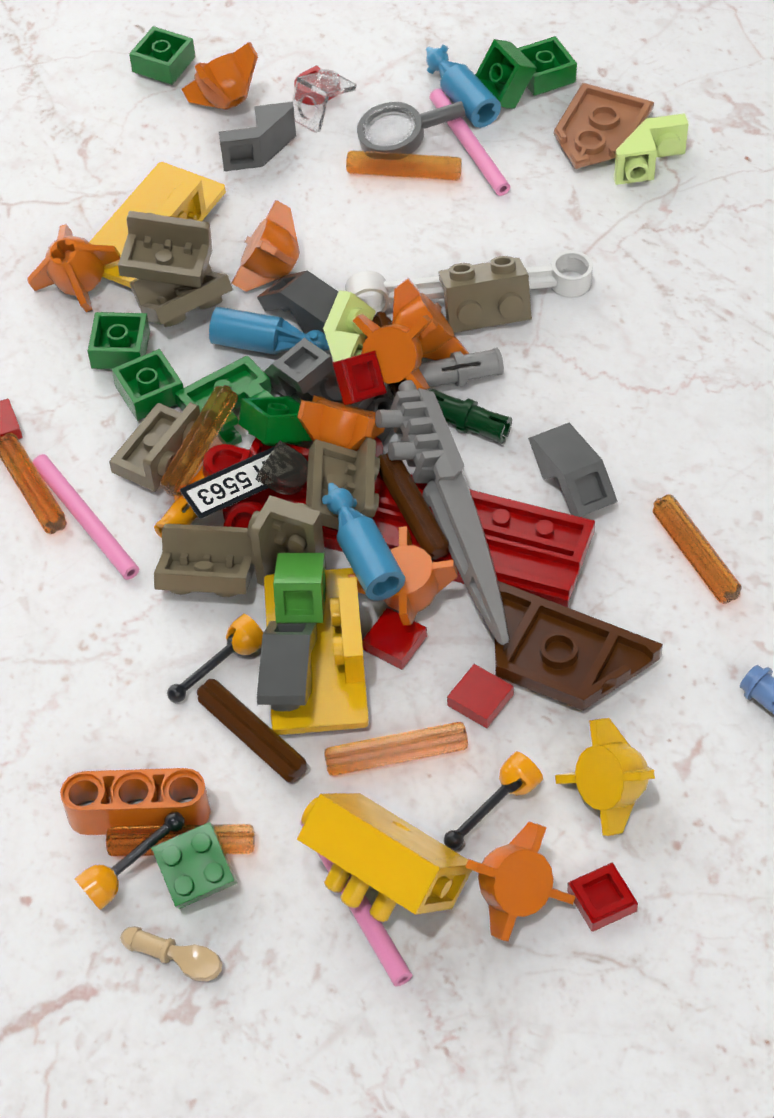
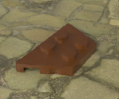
[494,581,663,711]

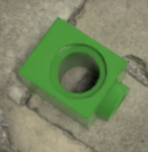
[273,553,326,623]

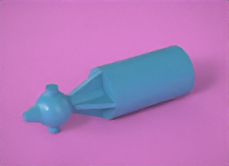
[426,44,501,128]
[209,307,330,355]
[322,483,405,601]

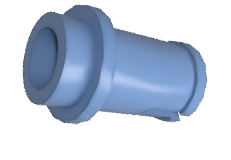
[740,665,774,714]

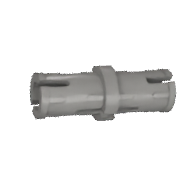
[419,348,504,387]

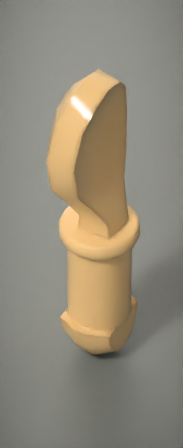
[120,926,223,981]

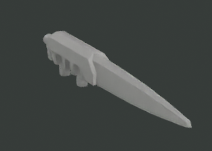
[375,380,509,645]

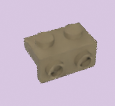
[118,211,212,288]
[438,256,532,333]
[130,263,233,327]
[109,402,204,492]
[306,437,380,530]
[247,495,326,586]
[154,524,255,597]

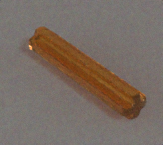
[346,150,462,181]
[160,385,238,497]
[0,433,67,534]
[653,494,742,604]
[324,722,468,776]
[106,824,255,856]

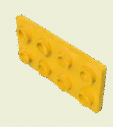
[89,162,226,288]
[264,568,369,735]

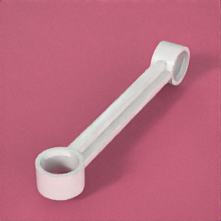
[345,250,593,316]

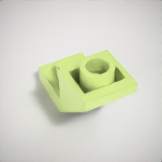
[614,114,688,185]
[323,290,376,362]

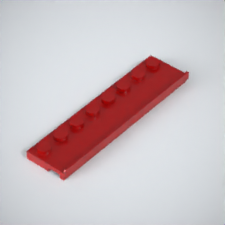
[222,437,595,607]

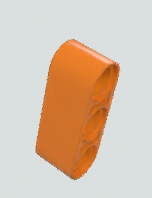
[60,768,211,835]

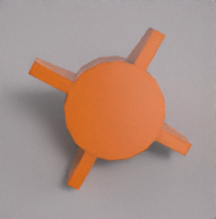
[182,42,258,110]
[231,200,300,292]
[27,224,120,312]
[392,278,469,360]
[353,314,432,390]
[297,395,385,451]
[348,526,458,626]
[465,822,576,942]

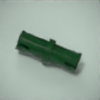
[430,389,512,444]

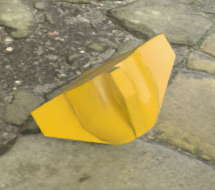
[555,718,655,836]

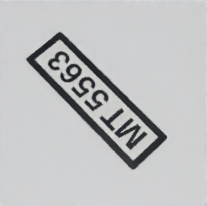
[180,444,301,519]

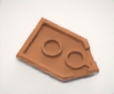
[554,83,654,169]

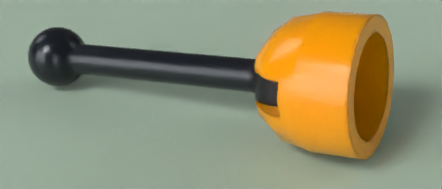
[167,613,264,703]
[444,751,543,850]
[75,812,185,910]

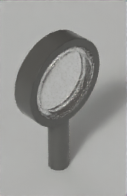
[357,101,466,161]

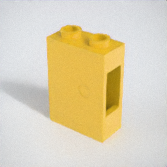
[297,793,472,922]

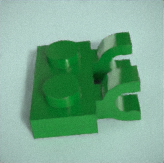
[175,355,273,446]

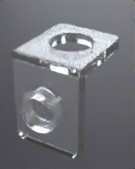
[292,69,357,132]

